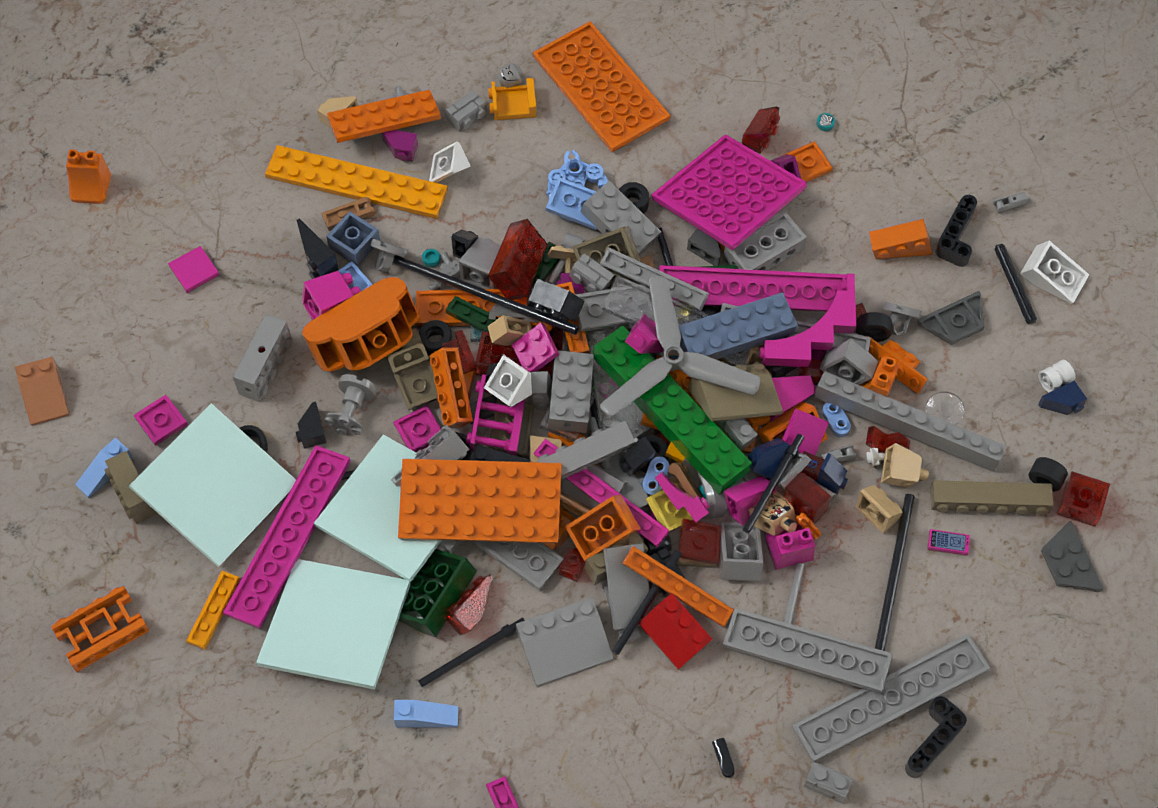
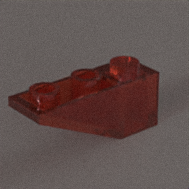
[445,574,493,636]

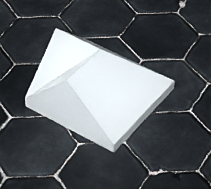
[429,142,470,183]
[484,355,532,407]

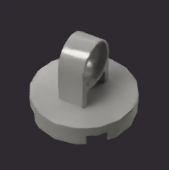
[370,238,408,273]
[884,302,922,335]

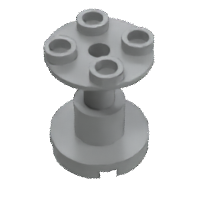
[324,374,377,436]

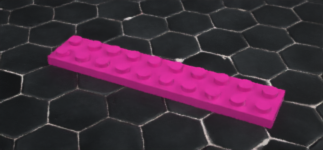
[659,265,846,312]
[223,445,351,629]

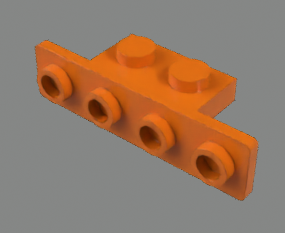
[866,336,927,394]

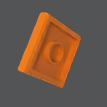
[784,141,833,182]

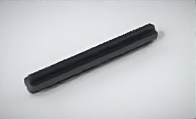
[994,244,1037,324]

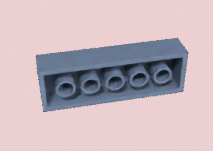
[679,292,798,360]

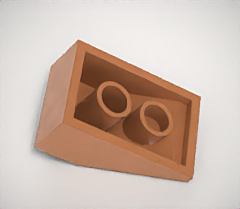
[15,356,69,426]

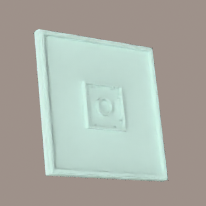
[129,403,296,567]
[314,435,442,582]
[256,559,411,690]

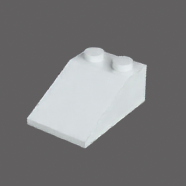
[1020,241,1089,304]

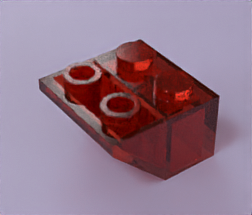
[742,106,781,154]

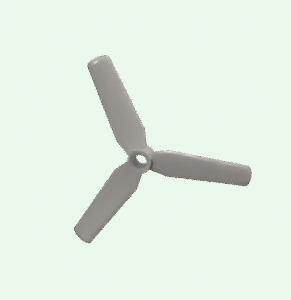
[600,276,760,416]

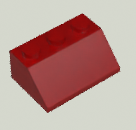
[638,593,712,670]

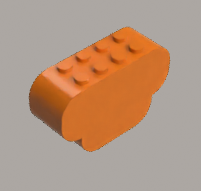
[302,277,419,371]

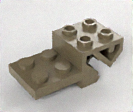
[387,328,438,411]

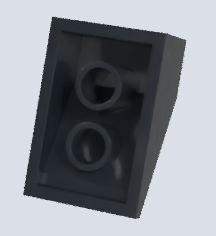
[297,218,339,279]

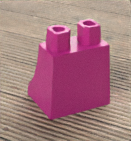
[302,271,361,320]
[765,525,815,570]

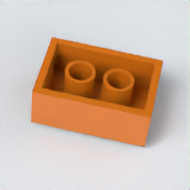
[565,495,641,561]

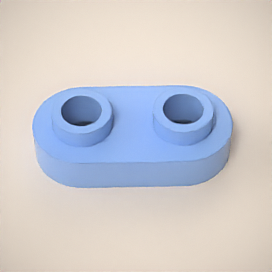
[822,403,851,437]
[642,456,669,495]

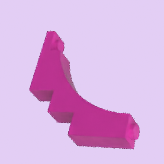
[759,273,856,367]

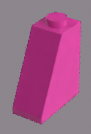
[625,314,663,354]
[770,375,815,421]
[724,476,777,526]

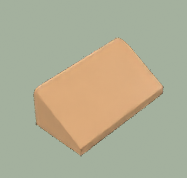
[560,492,591,517]

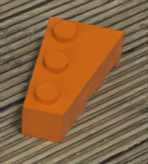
[869,219,933,259]

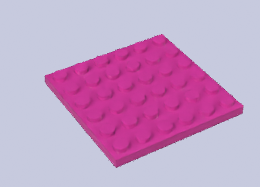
[651,134,807,251]

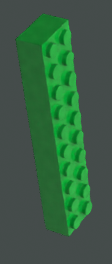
[593,326,752,495]

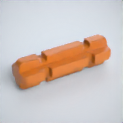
[796,513,821,540]

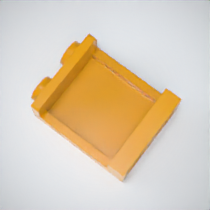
[488,78,537,120]

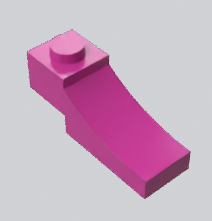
[655,471,710,522]

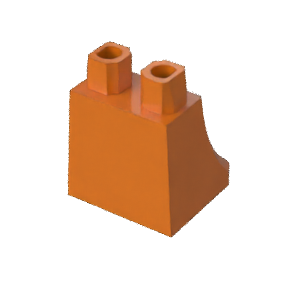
[66,149,111,204]
[860,356,900,397]

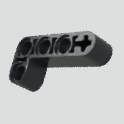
[935,194,977,267]
[905,696,967,778]

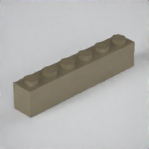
[930,480,1053,515]

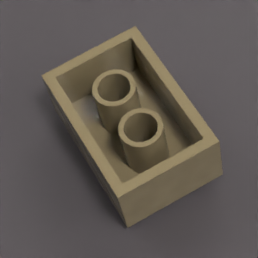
[104,451,158,524]

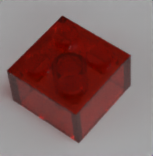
[1057,471,1110,527]
[783,472,831,524]

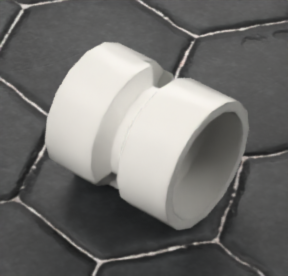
[1039,360,1076,393]

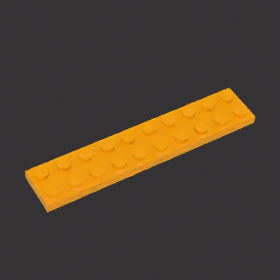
[265,145,448,219]

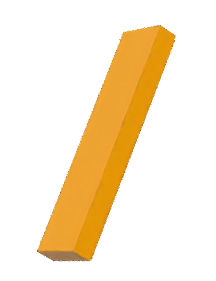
[186,570,241,650]

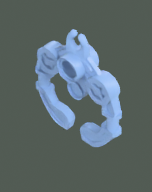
[546,150,608,222]

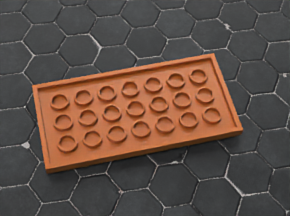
[533,21,670,152]
[398,459,562,544]

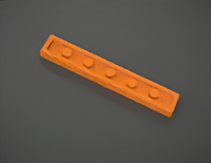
[622,546,734,627]

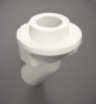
[866,448,885,467]

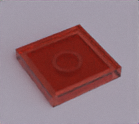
[679,518,722,565]

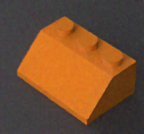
[757,402,828,455]

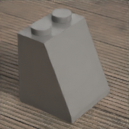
[459,237,513,289]

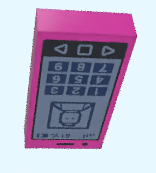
[927,529,970,556]

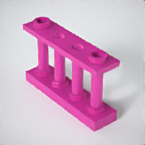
[466,374,525,456]

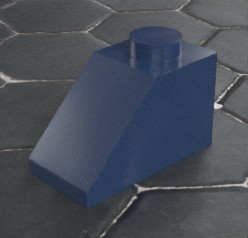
[1038,380,1087,415]
[748,437,789,479]
[817,453,848,495]

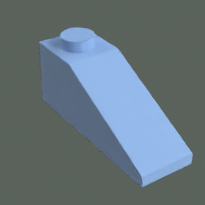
[75,438,133,498]
[394,700,458,727]

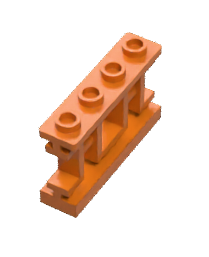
[51,586,149,672]

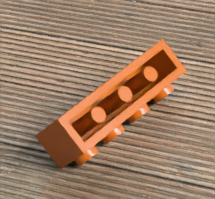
[430,348,473,428]

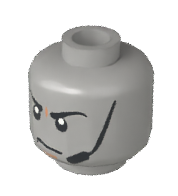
[497,63,524,88]

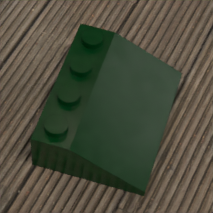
[398,549,477,637]

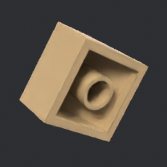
[855,485,903,534]

